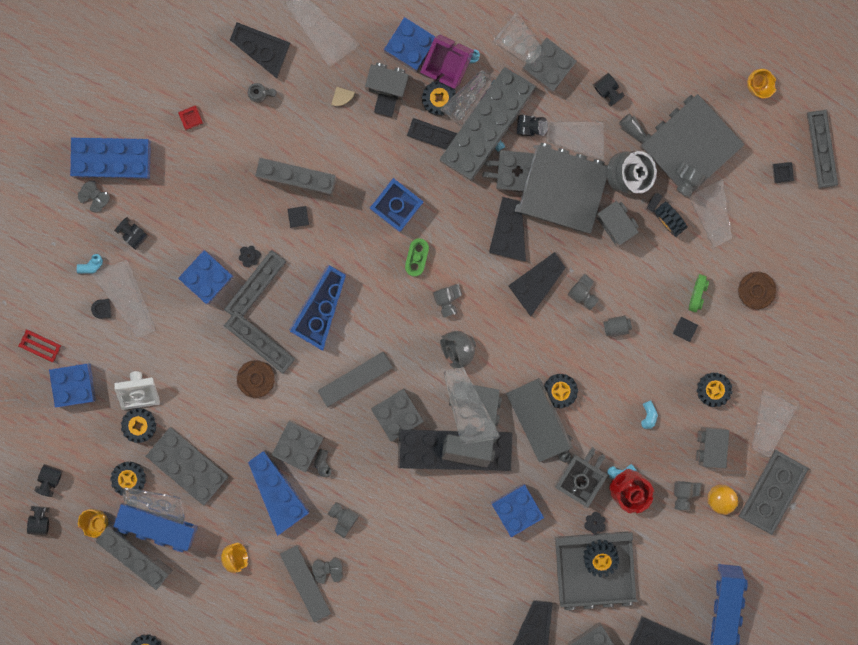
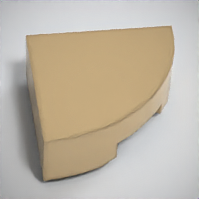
[331,87,355,106]

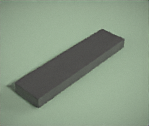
[807,109,838,188]
[224,250,287,316]
[223,311,295,374]
[318,352,393,407]
[280,545,331,622]

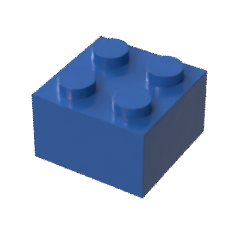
[384,17,435,72]
[370,178,424,233]
[178,250,234,305]
[49,363,96,408]
[491,483,544,537]

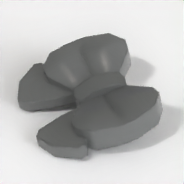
[78,180,110,212]
[312,557,343,584]

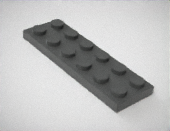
[439,67,537,182]

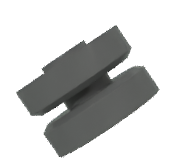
[607,151,657,194]

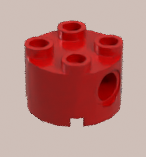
[609,469,654,514]

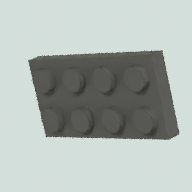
[145,427,229,506]

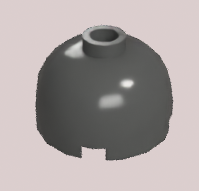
[440,331,476,370]

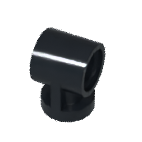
[593,73,625,107]
[516,115,548,137]
[114,217,148,250]
[34,464,63,497]
[27,506,50,536]

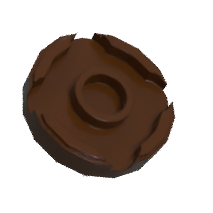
[738,272,776,310]
[237,360,275,398]

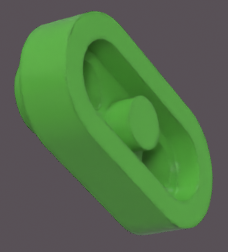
[405,238,429,276]
[688,274,709,313]

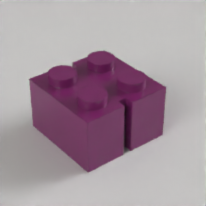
[420,34,474,89]

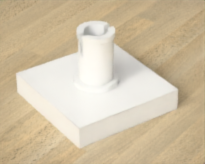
[114,371,160,410]

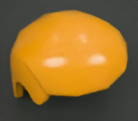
[747,68,776,99]
[707,484,738,515]
[77,509,108,538]
[221,543,248,573]

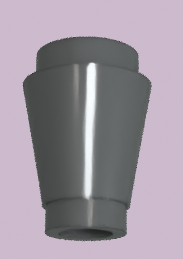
[619,113,646,142]

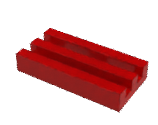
[18,329,62,363]

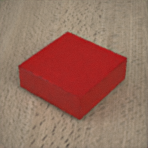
[178,105,203,131]

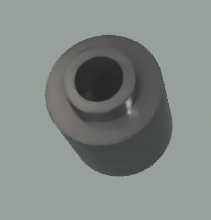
[603,315,632,338]

